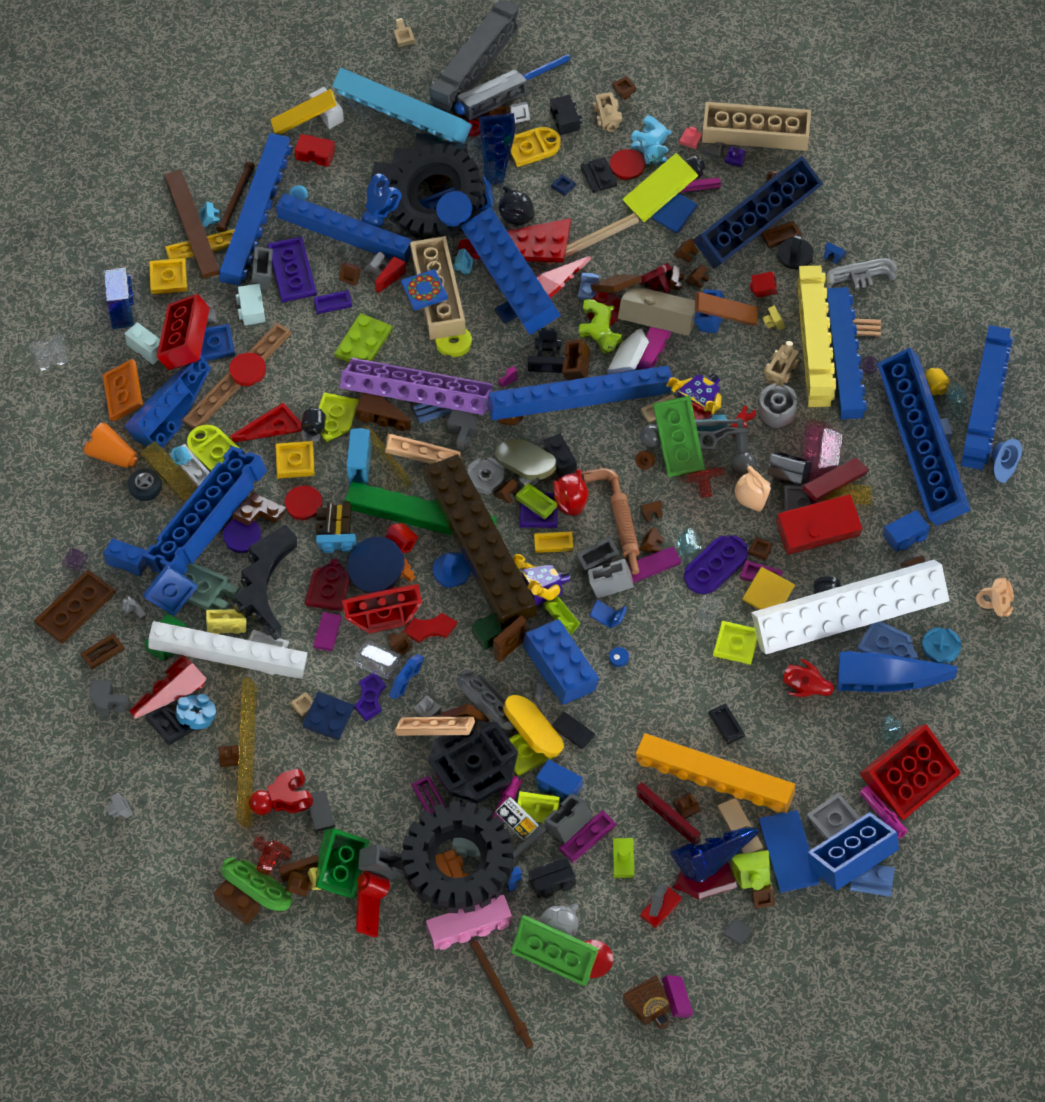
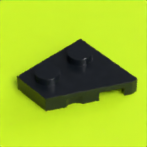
[146,706,195,745]

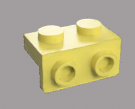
[206,609,246,634]

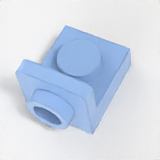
[578,273,600,300]

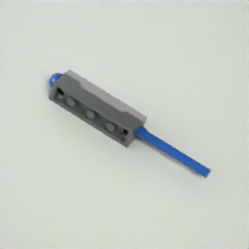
[454,54,570,120]

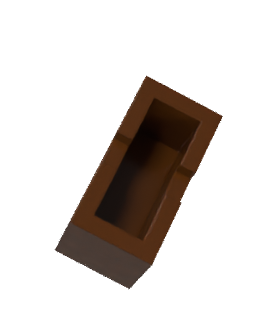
[562,339,590,380]
[214,880,260,925]

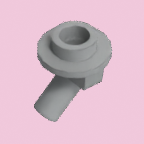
[121,596,147,619]

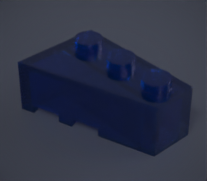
[104,267,134,329]

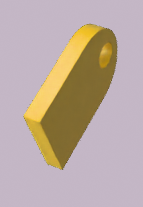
[504,127,561,167]

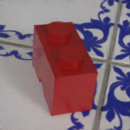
[294,134,335,167]

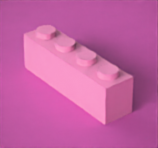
[426,895,512,950]

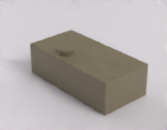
[618,286,697,336]

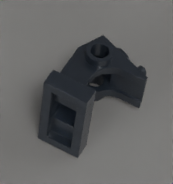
[528,328,565,373]

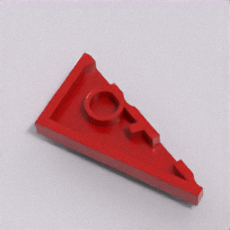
[230,402,302,443]

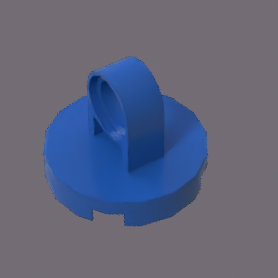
[433,552,471,588]

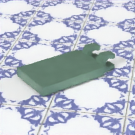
[184,563,239,610]

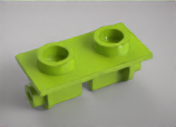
[544,596,580,636]

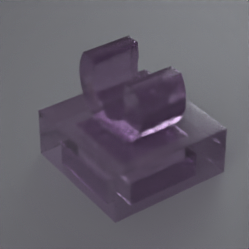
[62,548,88,572]

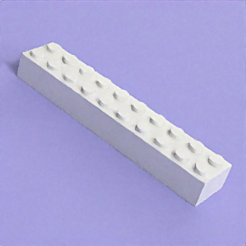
[751,560,949,654]

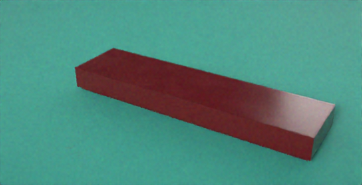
[802,458,869,502]
[637,782,701,845]

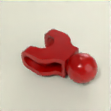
[249,769,313,815]

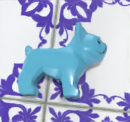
[631,116,671,165]

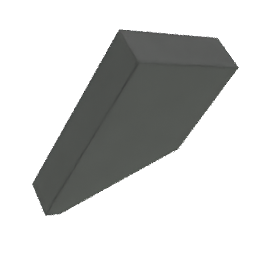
[649,884,668,917]

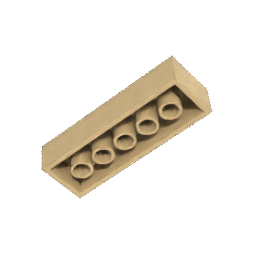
[702,102,811,151]
[410,236,466,340]

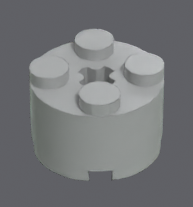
[758,384,797,428]

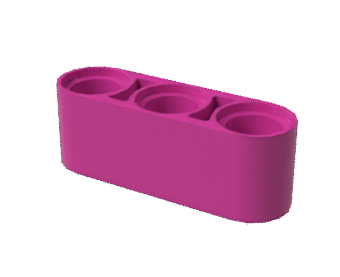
[636,327,671,370]

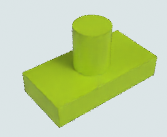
[613,838,634,878]

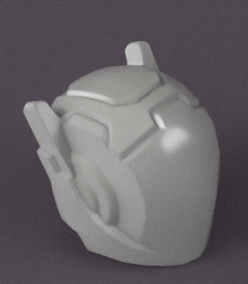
[539,903,579,937]

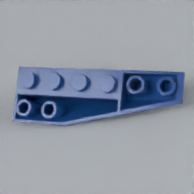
[124,354,211,453]
[837,651,958,692]

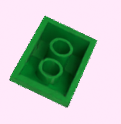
[316,828,370,900]

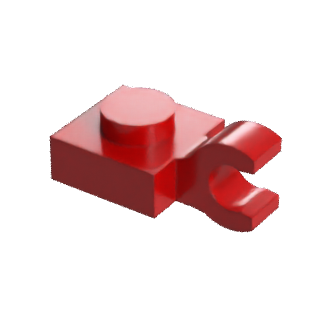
[731,405,756,437]

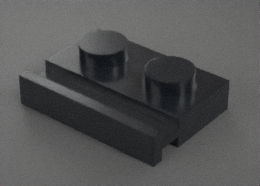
[581,157,617,193]

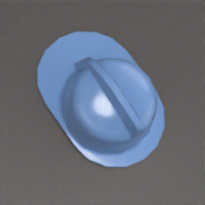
[991,439,1022,483]

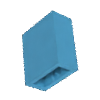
[347,428,372,486]

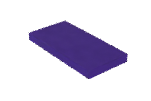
[267,236,317,303]

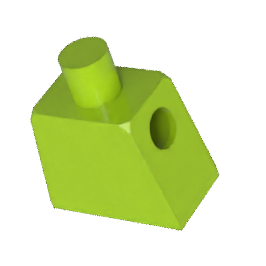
[730,850,771,890]

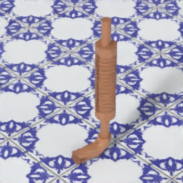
[583,467,640,574]

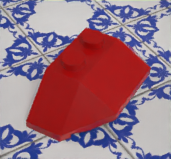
[342,584,422,634]

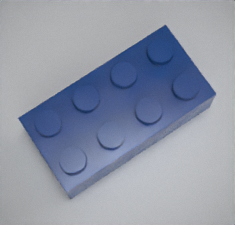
[522,619,599,705]
[808,812,899,891]

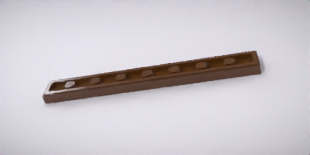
[164,170,220,279]

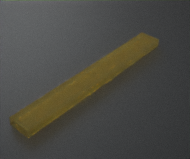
[237,677,257,828]

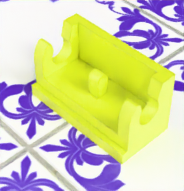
[518,791,560,823]

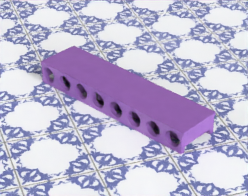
[339,358,493,415]

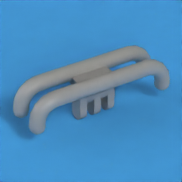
[825,258,897,289]

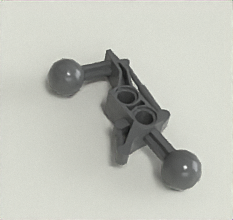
[640,418,756,475]

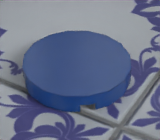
[436,191,472,226]

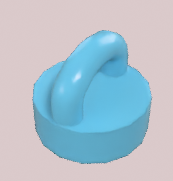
[289,185,308,200]
[171,446,192,465]

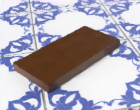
[34,570,116,644]

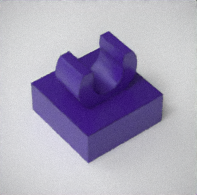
[725,146,747,167]

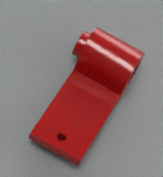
[355,871,390,937]

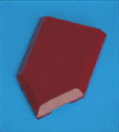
[304,558,350,611]
[672,852,737,900]

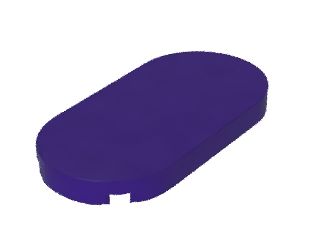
[684,535,748,594]

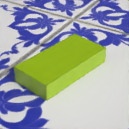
[516,483,557,519]

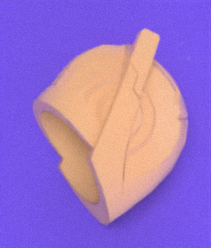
[734,466,771,512]

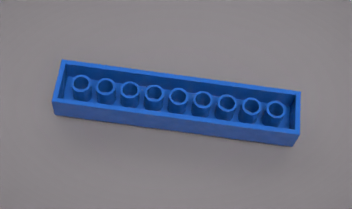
[877,347,971,526]

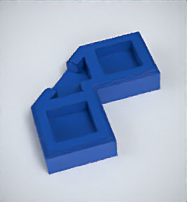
[389,654,424,699]

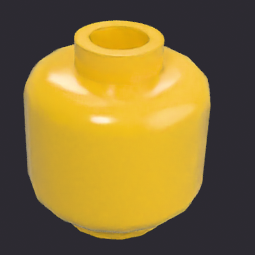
[925,368,950,395]

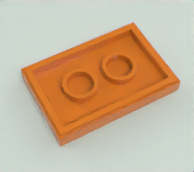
[103,359,143,421]

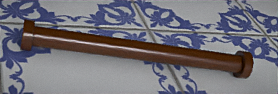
[216,162,255,232]

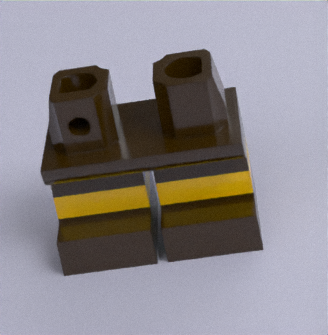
[316,502,351,535]

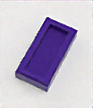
[313,290,352,314]

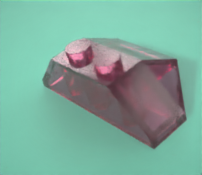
[801,419,843,484]

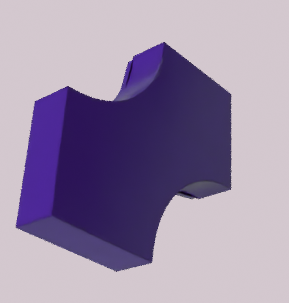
[354,671,386,722]

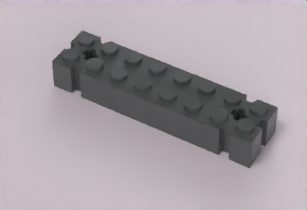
[429,0,519,115]

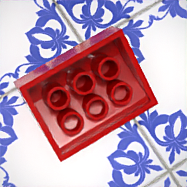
[859,724,961,820]

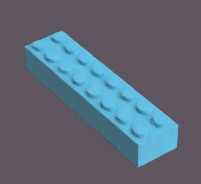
[332,67,472,144]

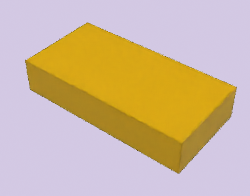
[534,531,573,553]

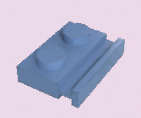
[850,864,895,897]

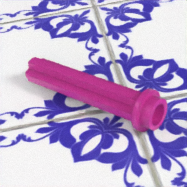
[679,178,721,193]

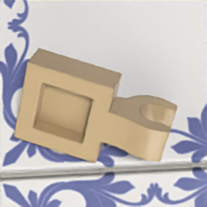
[394,18,415,48]

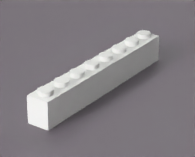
[149,621,308,679]

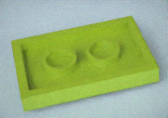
[334,313,393,363]

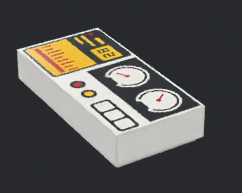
[495,797,538,840]

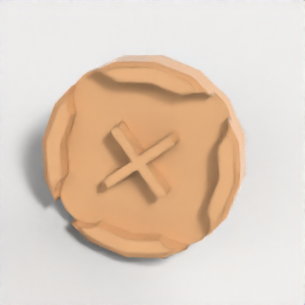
[976,578,1014,617]

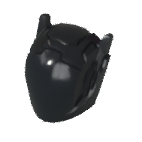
[499,185,535,226]

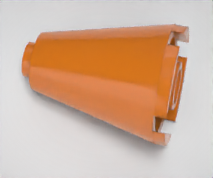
[83,422,138,469]

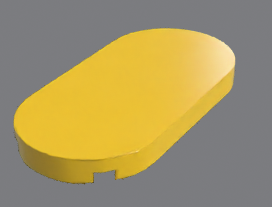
[503,695,564,758]

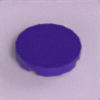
[223,519,262,553]

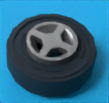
[128,468,162,501]

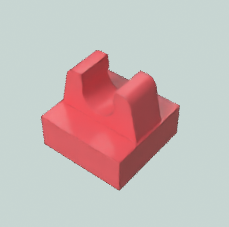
[679,126,702,149]

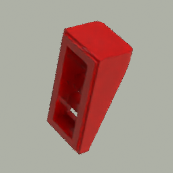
[375,257,407,293]

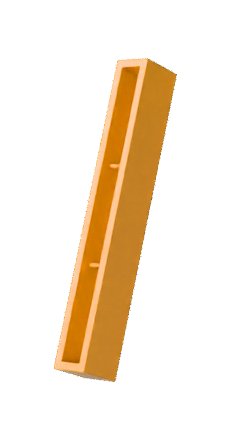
[636,733,796,813]

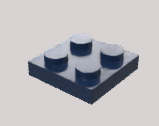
[303,691,354,740]

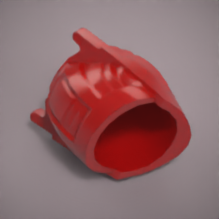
[553,469,589,516]

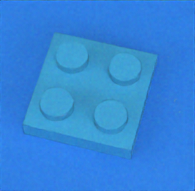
[316,534,357,553]

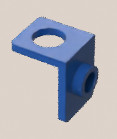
[590,600,627,628]

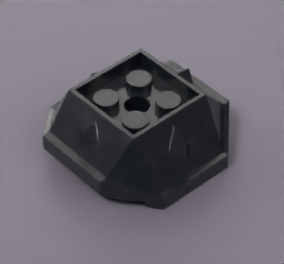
[428,720,518,803]

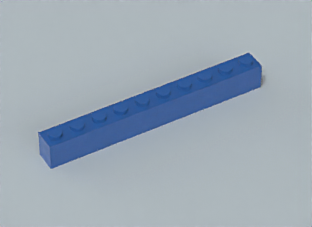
[220,133,292,286]
[487,366,672,420]

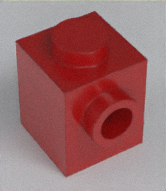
[749,271,778,298]
[385,523,419,553]

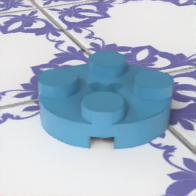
[176,694,216,729]

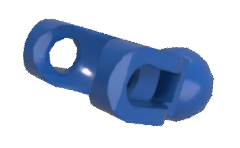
[361,174,402,228]

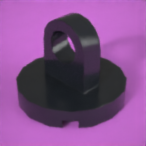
[778,235,814,270]

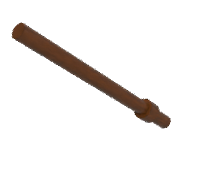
[471,941,534,1049]

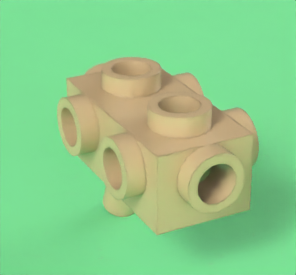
[592,92,622,132]
[764,341,800,386]

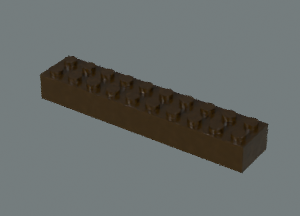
[423,454,537,630]

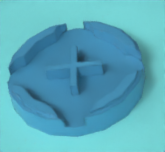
[922,627,961,663]

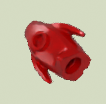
[783,659,834,698]

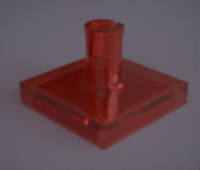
[680,467,725,498]

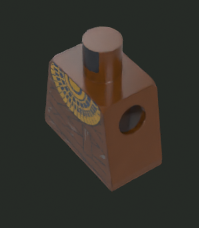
[622,975,670,1029]

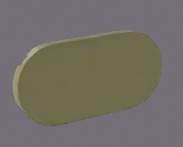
[495,439,556,480]

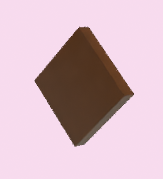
[591,274,642,293]
[493,616,526,662]

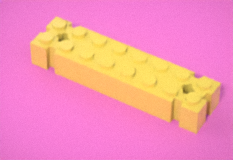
[797,265,836,407]

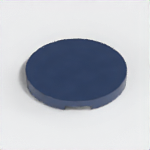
[348,537,405,593]

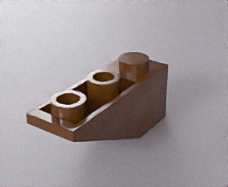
[356,392,411,431]

